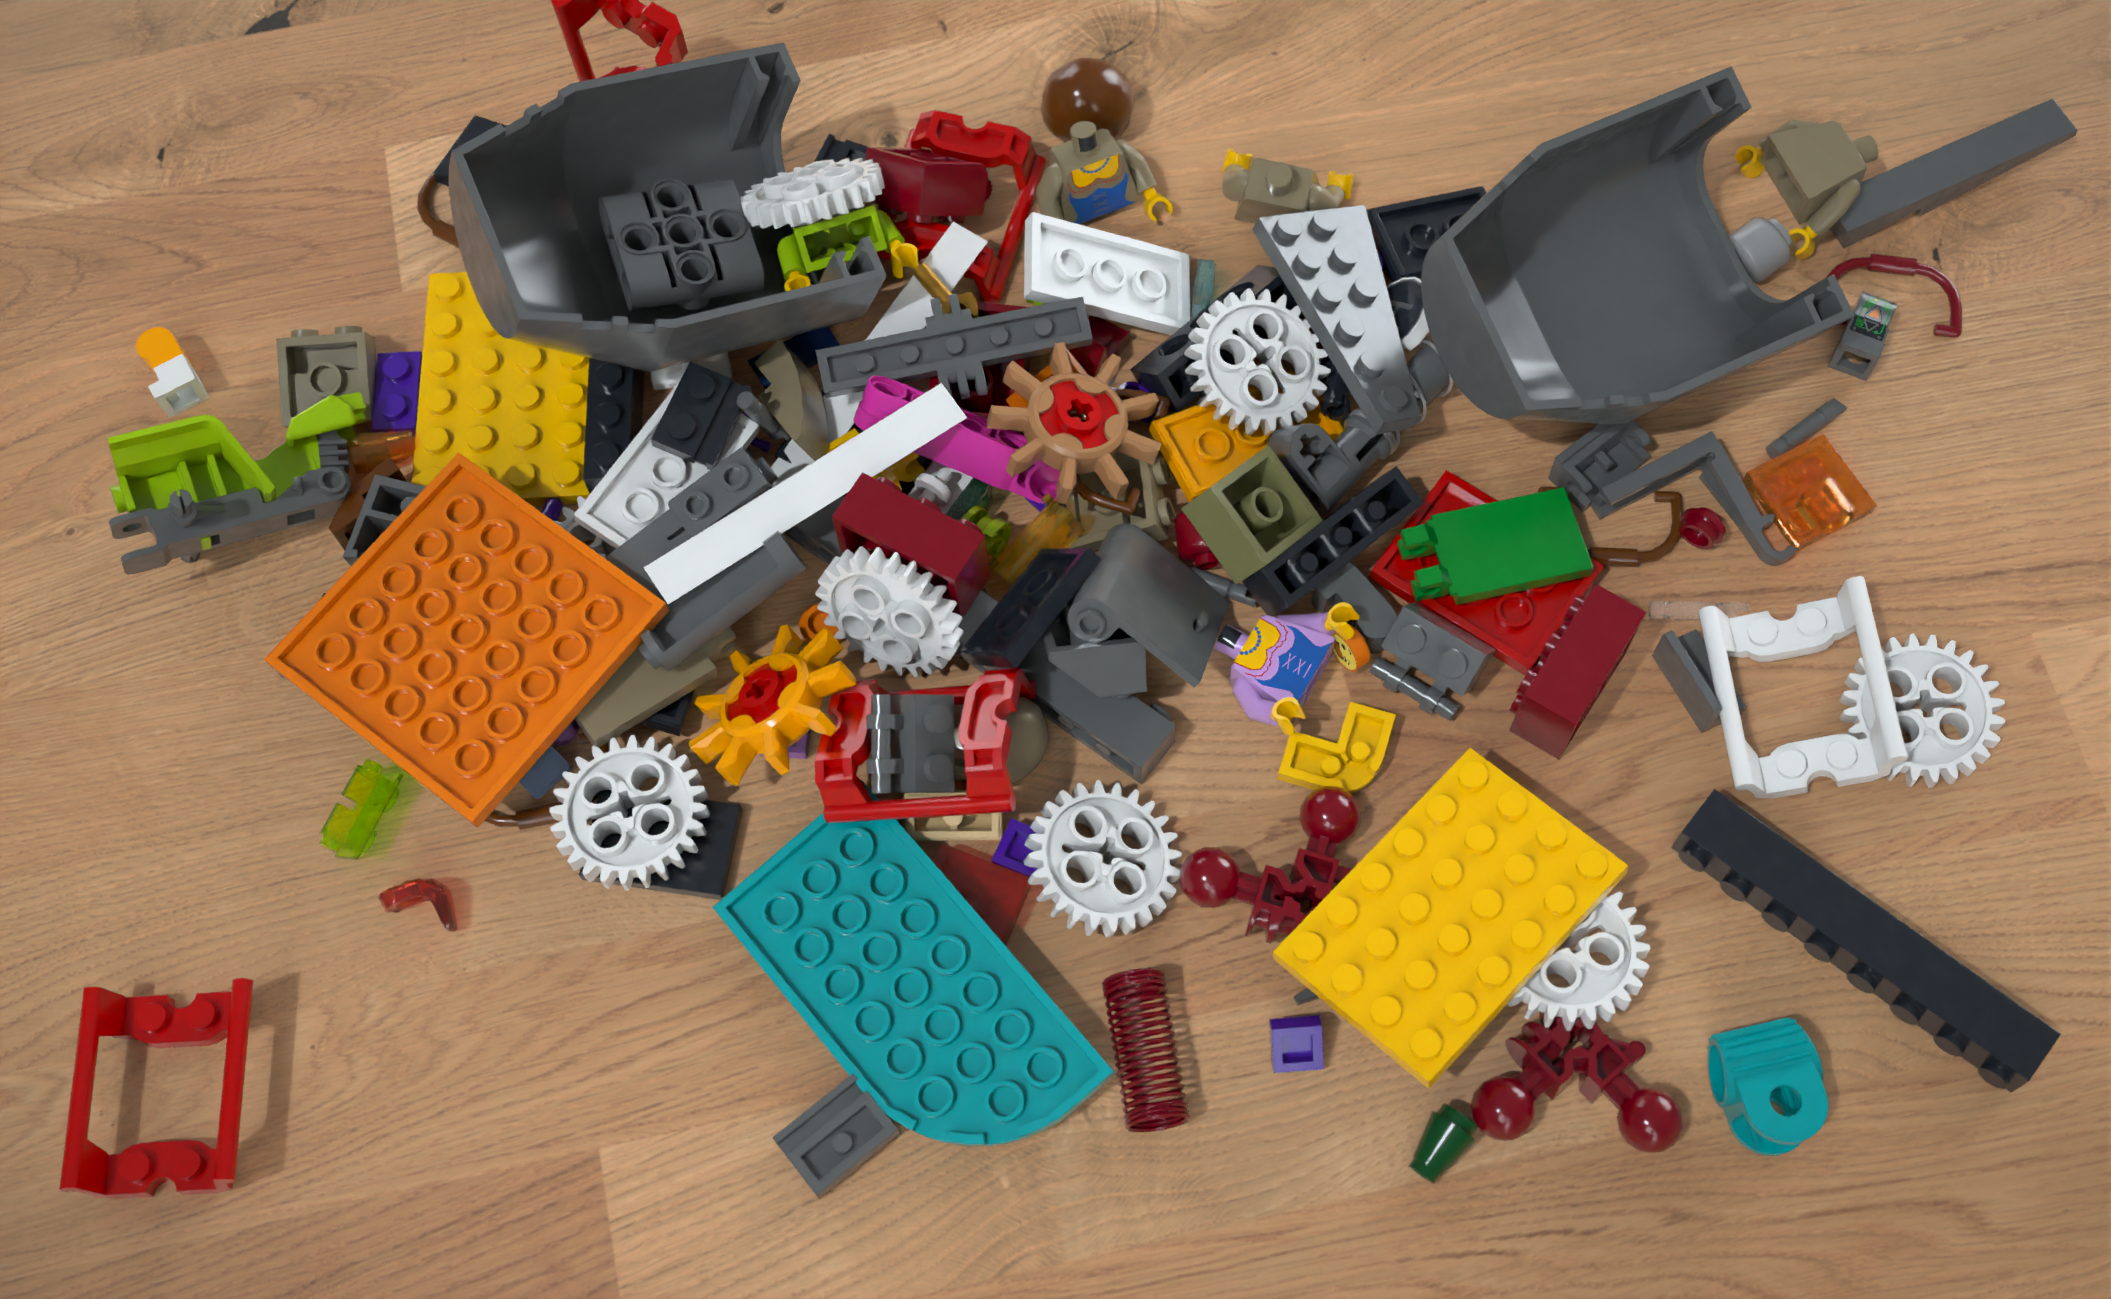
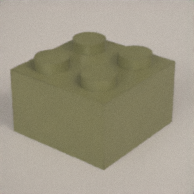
[1181,445,1323,584]

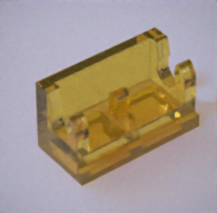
[988,493,1085,586]

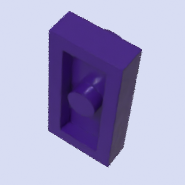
[371,351,422,438]

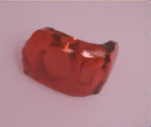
[378,878,458,932]

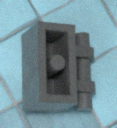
[1369,602,1496,721]
[866,694,954,793]

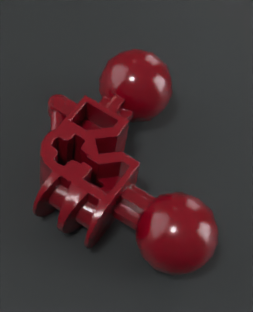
[1179,786,1361,944]
[1471,1011,1683,1153]

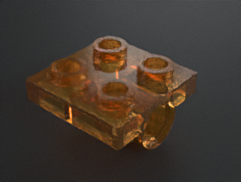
[1743,434,1877,552]

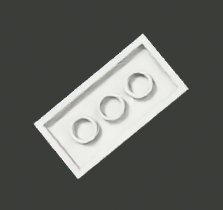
[1024,212,1190,335]
[574,381,759,549]

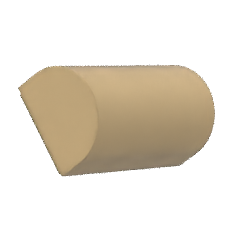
[904,790,1003,841]

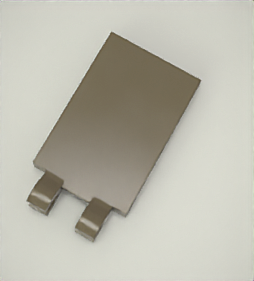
[574,627,737,747]

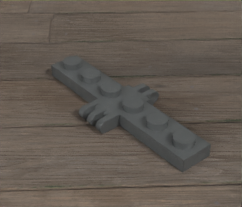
[816,294,1093,400]

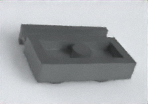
[773,1074,900,1199]

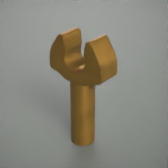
[913,263,979,319]

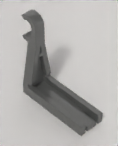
[1591,431,1797,566]

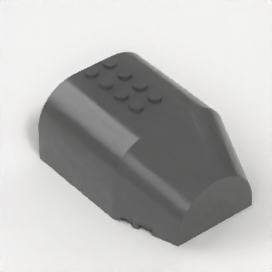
[448,42,887,372]
[1421,66,1855,424]

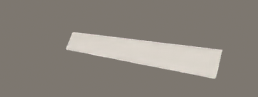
[771,222,988,486]
[644,383,967,604]

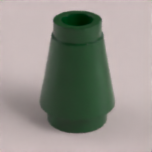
[1408,1103,1478,1184]

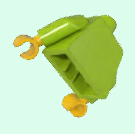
[777,205,918,292]

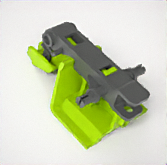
[107,392,366,574]

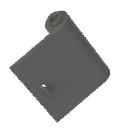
[605,496,807,671]
[1067,523,1230,688]

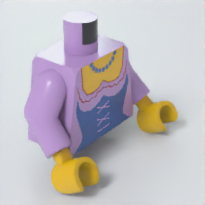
[1215,602,1360,735]

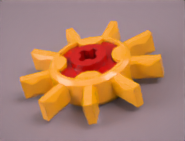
[689,624,856,786]

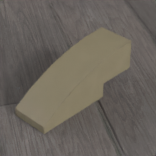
[754,339,828,461]

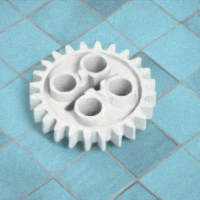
[740,158,885,229]
[1184,288,1331,436]
[815,546,964,677]
[1839,634,2005,788]
[549,735,710,891]
[1024,780,1182,938]
[1507,892,1650,1031]

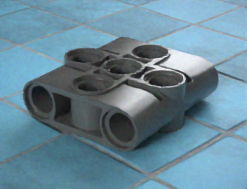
[599,178,764,311]

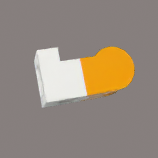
[136,327,210,418]

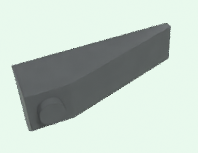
[1041,588,1147,698]

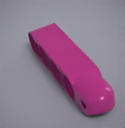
[853,375,1060,504]

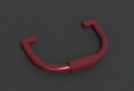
[1826,254,1962,337]

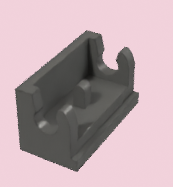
[1548,420,1651,512]

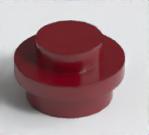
[1679,507,1726,549]

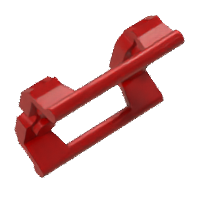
[551,0,688,82]
[877,110,1047,304]
[815,668,1036,823]
[59,978,253,1199]

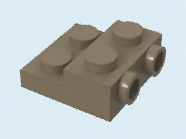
[276,326,377,428]
[1066,452,1175,551]

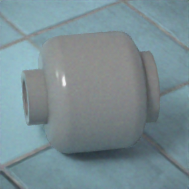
[1729,217,1793,283]

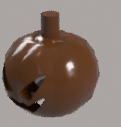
[1041,58,1135,143]

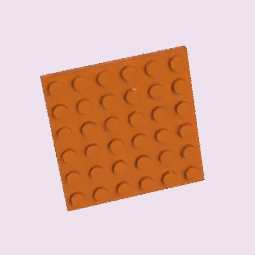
[264,452,670,828]

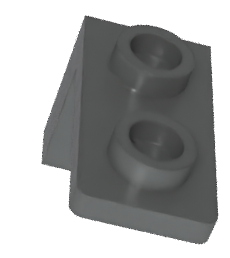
[668,447,779,538]

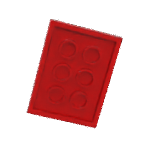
[1369,470,1604,675]

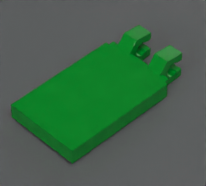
[1397,487,1594,605]

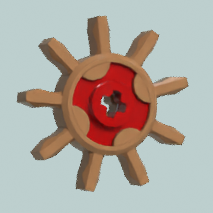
[987,342,1162,504]

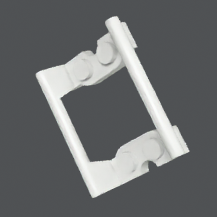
[1698,576,1908,799]

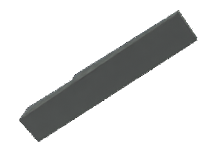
[1830,98,2078,248]

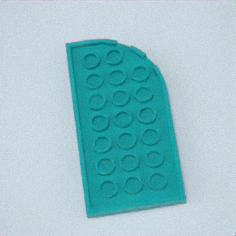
[712,780,1116,1146]

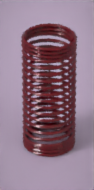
[1102,968,1190,1133]

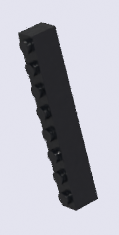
[1671,789,2061,1093]

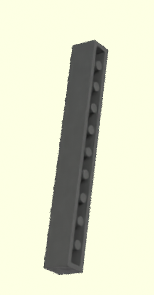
[784,495,1176,784]

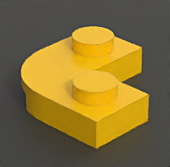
[1277,701,1396,793]

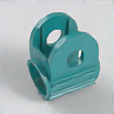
[1707,1017,1828,1156]

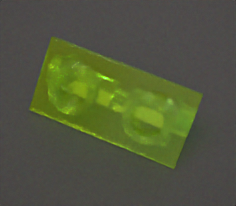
[319,759,404,860]

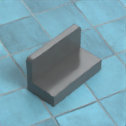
[1652,629,1747,733]

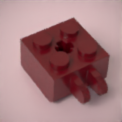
[865,147,993,223]

